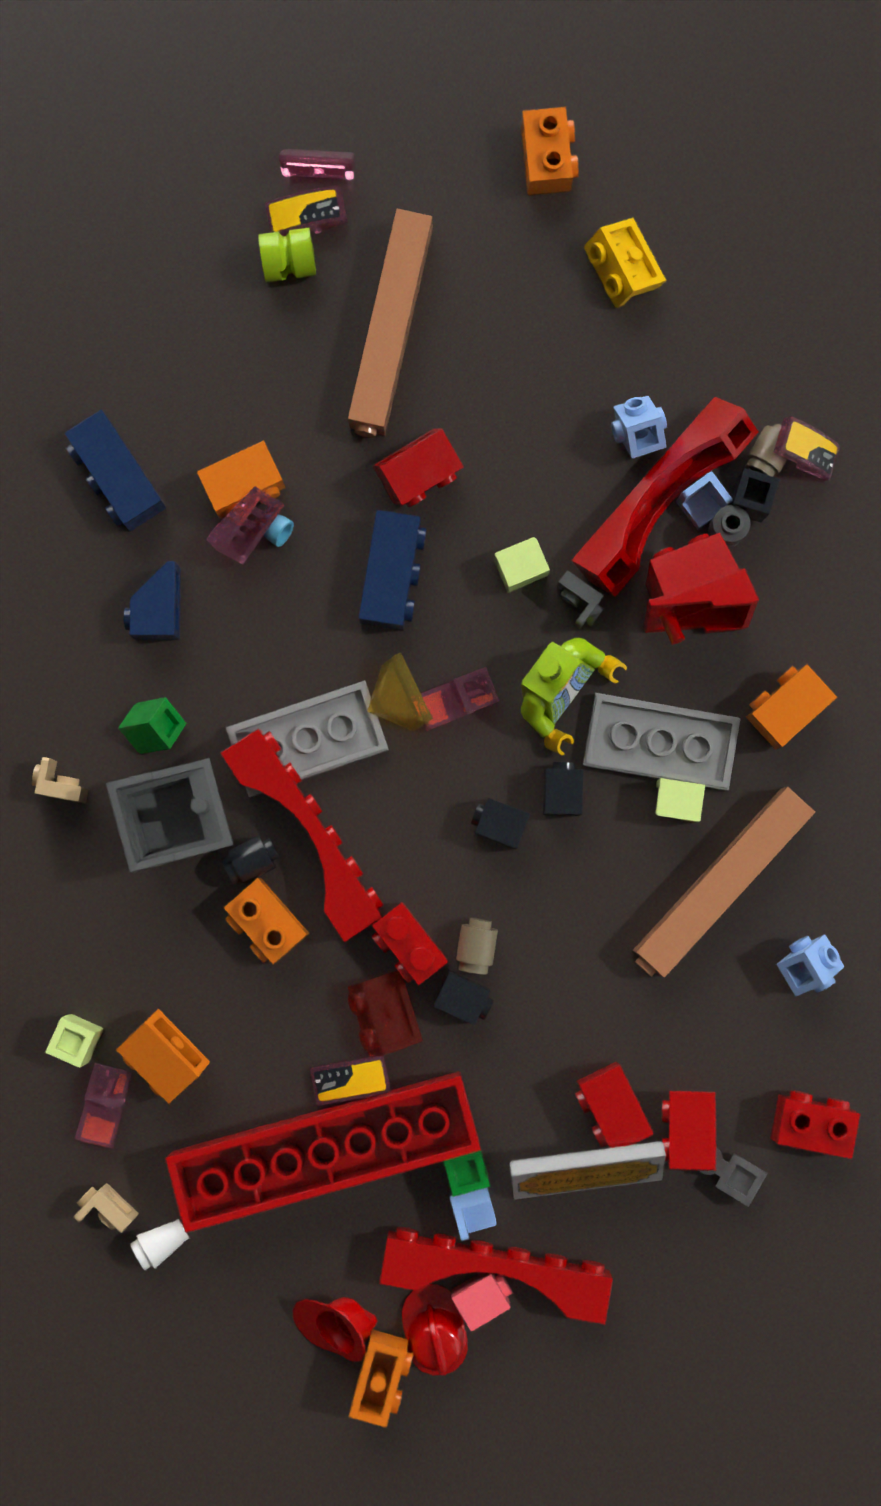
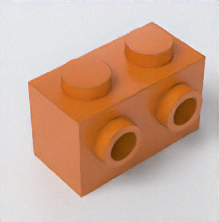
[521,107,579,196]
[197,440,286,519]
[746,664,837,750]
[224,878,310,964]
[116,1008,210,1104]
[349,1329,413,1427]

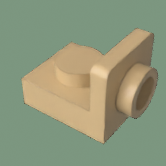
[32,757,89,804]
[74,1183,139,1233]

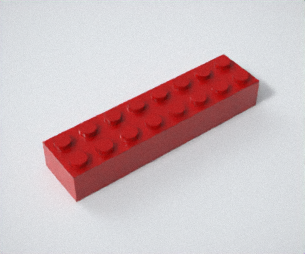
[166,1071,481,1233]

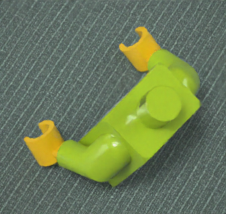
[521,638,627,755]

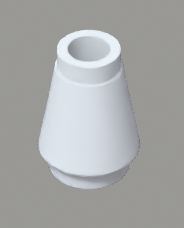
[130,1219,190,1270]

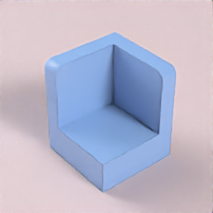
[676,471,733,531]
[450,1188,497,1241]

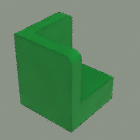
[118,697,187,754]
[444,1150,490,1197]

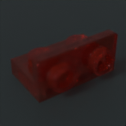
[348,970,423,1057]

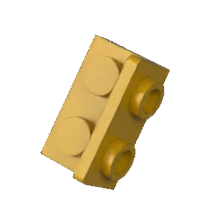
[584,218,666,308]

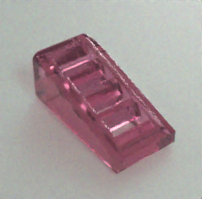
[207,486,284,564]

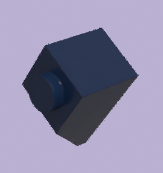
[124,561,181,640]

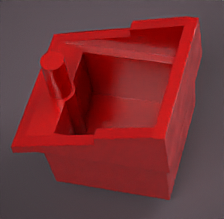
[643,533,759,645]

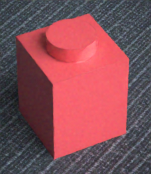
[452,1272,512,1332]

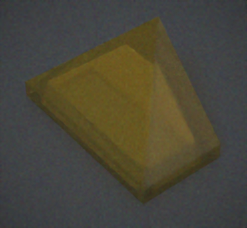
[367,653,433,731]

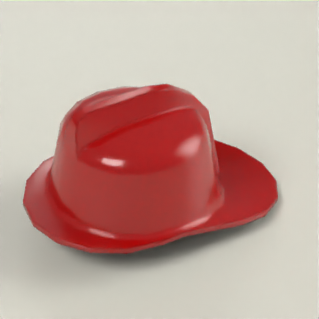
[402,1284,468,1376]
[293,1297,377,1362]

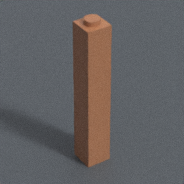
[348,208,433,438]
[633,787,815,978]

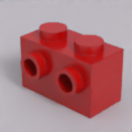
[372,428,464,507]
[372,902,448,985]
[575,1061,654,1148]
[771,1090,860,1159]
[662,1091,716,1171]

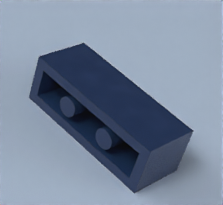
[65,409,167,531]
[359,510,427,631]

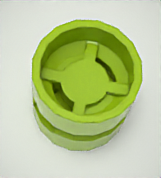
[258,228,316,282]

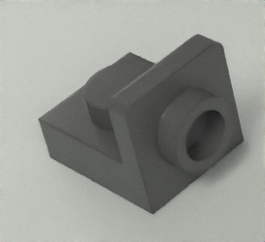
[557,570,604,630]

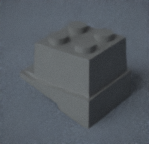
[106,758,234,873]

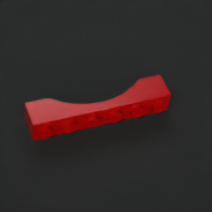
[571,397,759,596]
[221,728,384,942]
[380,1227,613,1324]

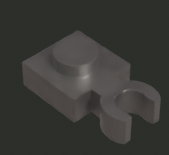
[700,1148,767,1207]

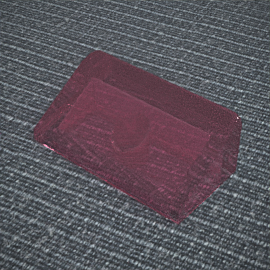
[279,149,355,180]

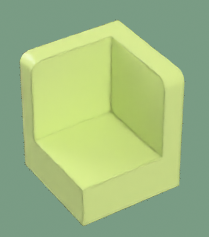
[494,537,550,593]
[655,778,705,823]
[45,1014,104,1068]

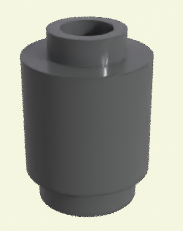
[708,505,750,548]

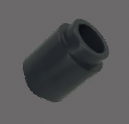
[221,835,280,885]

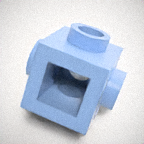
[611,396,667,458]
[776,935,844,996]

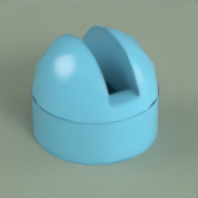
[262,514,294,547]

